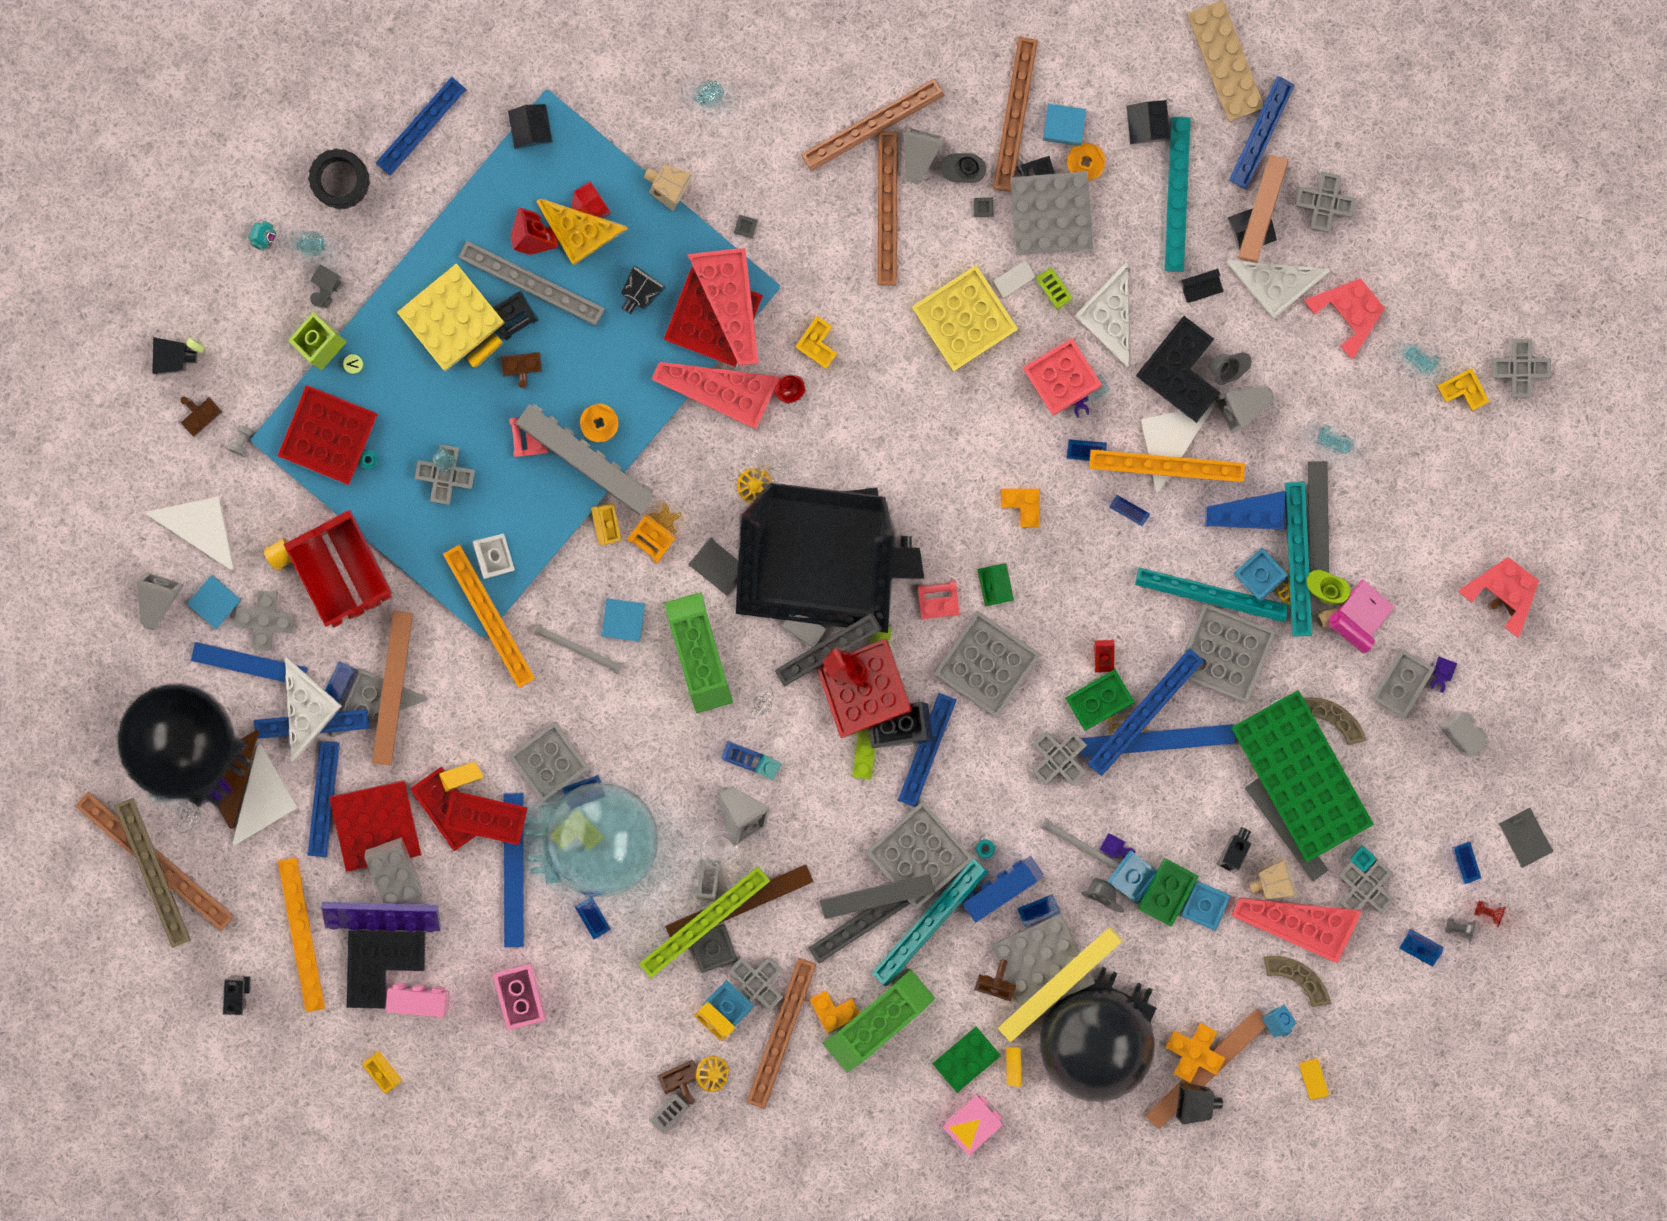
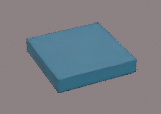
[1043,103,1086,146]
[1234,548,1289,602]
[187,575,241,629]
[602,598,645,642]
[1107,850,1157,903]
[1180,881,1231,931]
[702,980,754,1026]

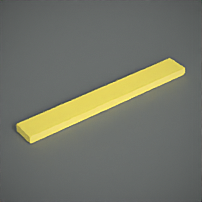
[998,927,1123,1042]

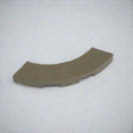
[1304,697,1367,745]
[1264,956,1331,1007]

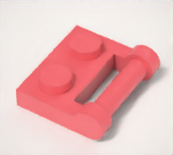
[509,418,548,457]
[917,581,960,619]

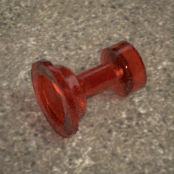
[1474,900,1506,928]

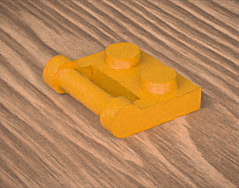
[627,514,677,564]

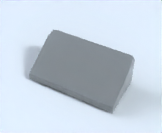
[782,615,826,648]

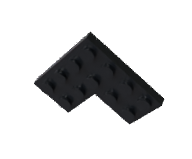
[1136,316,1221,424]
[346,930,426,1009]

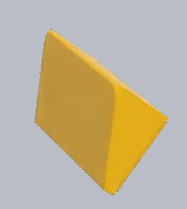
[466,333,503,368]
[591,503,621,545]
[439,761,484,792]
[694,1002,735,1041]
[1006,1046,1022,1087]
[361,1051,403,1094]
[1298,1057,1330,1100]

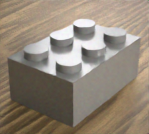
[1438,711,1489,757]
[365,837,423,904]

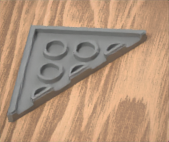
[330,668,428,737]

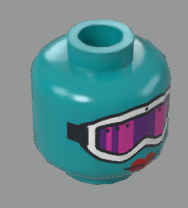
[248,221,277,251]

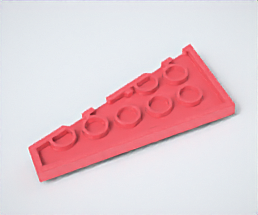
[687,248,759,366]
[651,362,780,429]
[1231,897,1362,963]

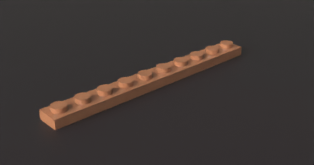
[75,792,234,931]

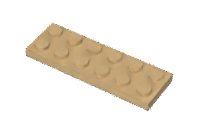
[1187,0,1264,122]

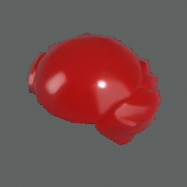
[775,374,806,404]

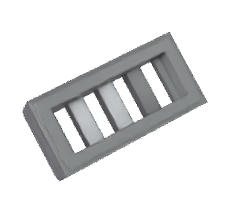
[697,859,721,901]
[650,1092,690,1133]

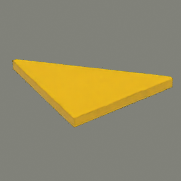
[536,199,628,265]

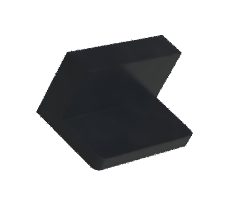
[1180,269,1223,303]

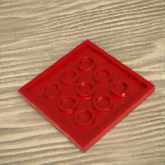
[663,268,763,368]
[277,385,378,485]
[817,638,912,738]
[329,780,422,872]

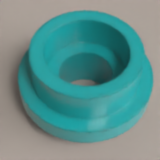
[359,450,378,470]
[976,839,995,859]

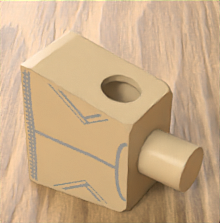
[643,164,693,211]
[1248,859,1297,899]

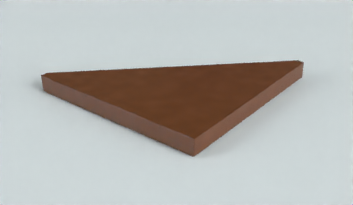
[218,729,260,830]

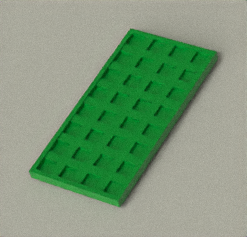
[1231,690,1374,862]

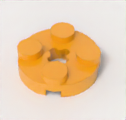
[1067,142,1105,181]
[580,404,619,443]

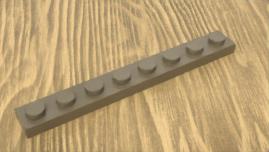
[114,798,191,948]

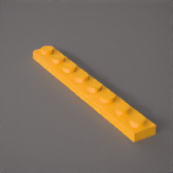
[1089,450,1245,483]
[443,544,536,688]
[278,857,325,1012]

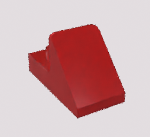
[1094,640,1115,673]

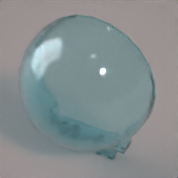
[525,782,659,898]

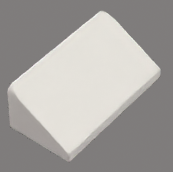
[993,260,1035,298]

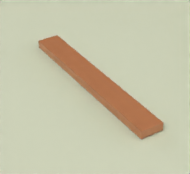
[993,37,1038,192]
[801,79,945,172]
[877,131,898,286]
[372,611,413,766]
[746,958,816,1109]
[1145,1009,1267,1129]

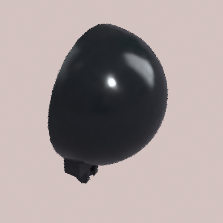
[117,683,252,808]
[1040,966,1157,1102]

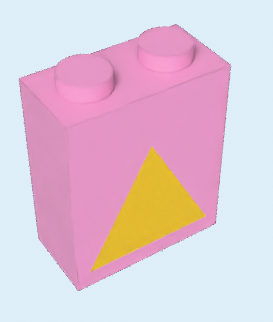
[942,1094,1003,1156]

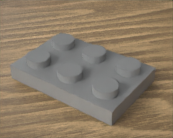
[1371,649,1435,718]

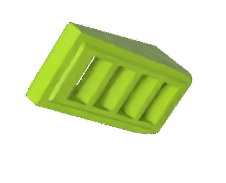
[1035,267,1073,310]

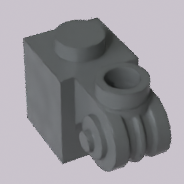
[310,265,343,308]

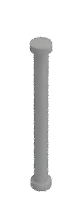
[534,624,622,674]
[1040,818,1120,870]

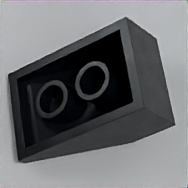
[869,702,933,749]

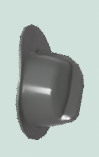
[940,152,986,183]
[1208,352,1252,385]
[1081,878,1124,913]

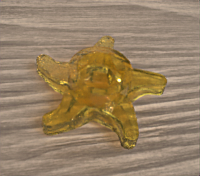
[648,502,682,534]

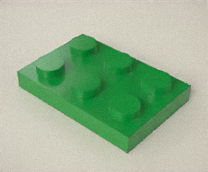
[1065,669,1135,731]
[1137,858,1199,927]
[932,1026,1001,1093]

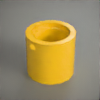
[264,538,292,571]

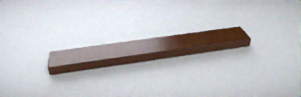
[665,864,814,937]

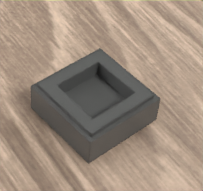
[974,197,994,218]
[734,214,758,239]

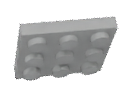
[509,722,589,802]

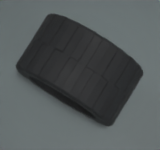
[308,148,370,209]

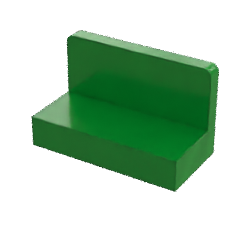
[977,563,1014,607]

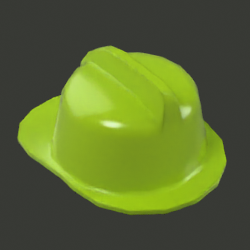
[1307,570,1351,605]

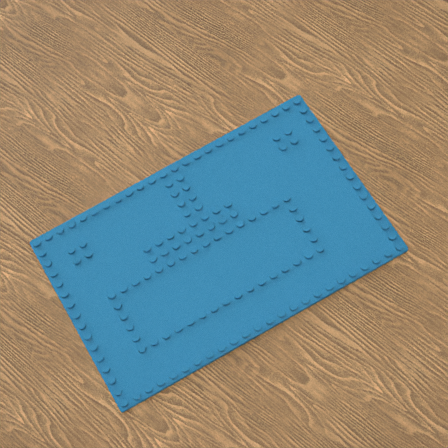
[251,90,780,637]

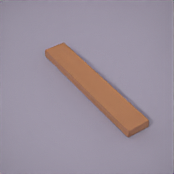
[1238,155,1288,264]

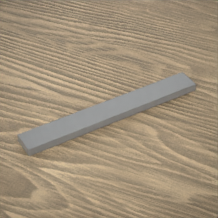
[458,241,605,326]

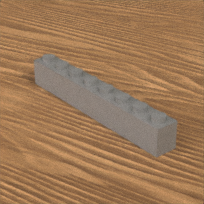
[515,404,654,515]

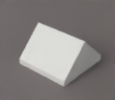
[473,534,515,579]

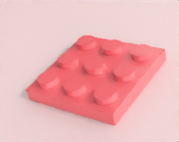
[1023,338,1102,416]

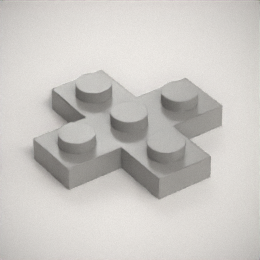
[1295,171,1356,233]
[1492,339,1551,397]
[414,444,475,505]
[234,591,295,650]
[1032,731,1087,786]
[1338,859,1395,914]
[728,956,784,1011]

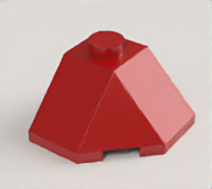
[571,181,611,219]
[510,207,558,255]
[822,648,865,688]

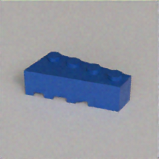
[1204,491,1285,530]
[963,855,1044,923]

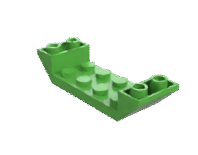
[665,592,733,714]
[823,969,935,1073]

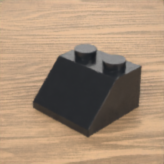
[1127,100,1170,144]

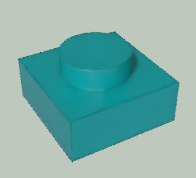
[755,754,782,781]
[1349,845,1377,872]

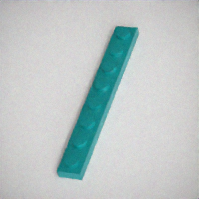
[1164,117,1191,272]
[1284,482,1312,637]
[1135,567,1288,622]
[872,858,988,987]

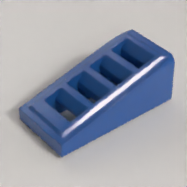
[721,741,764,773]

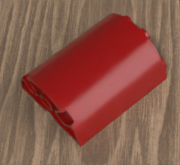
[283,510,393,628]

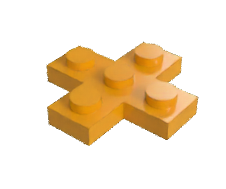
[1165,1023,1226,1083]

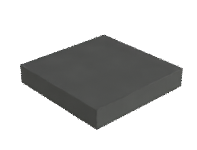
[691,924,738,973]

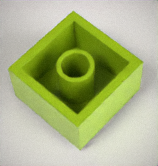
[288,312,347,370]

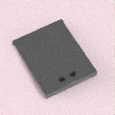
[688,537,738,595]
[1499,808,1553,868]

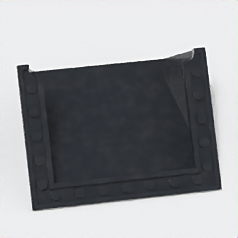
[736,483,896,633]

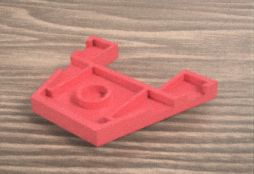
[1304,278,1385,359]
[1458,557,1539,638]

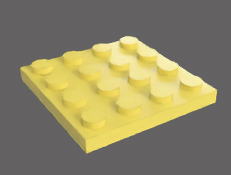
[397,263,505,372]
[911,265,1018,372]

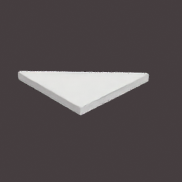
[1226,260,1330,319]
[1074,263,1129,367]
[1141,404,1214,492]
[146,497,234,570]
[284,658,342,762]
[233,744,298,846]

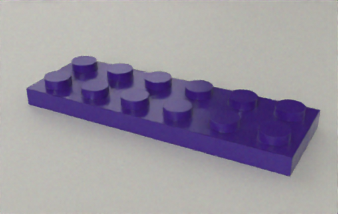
[321,902,441,932]

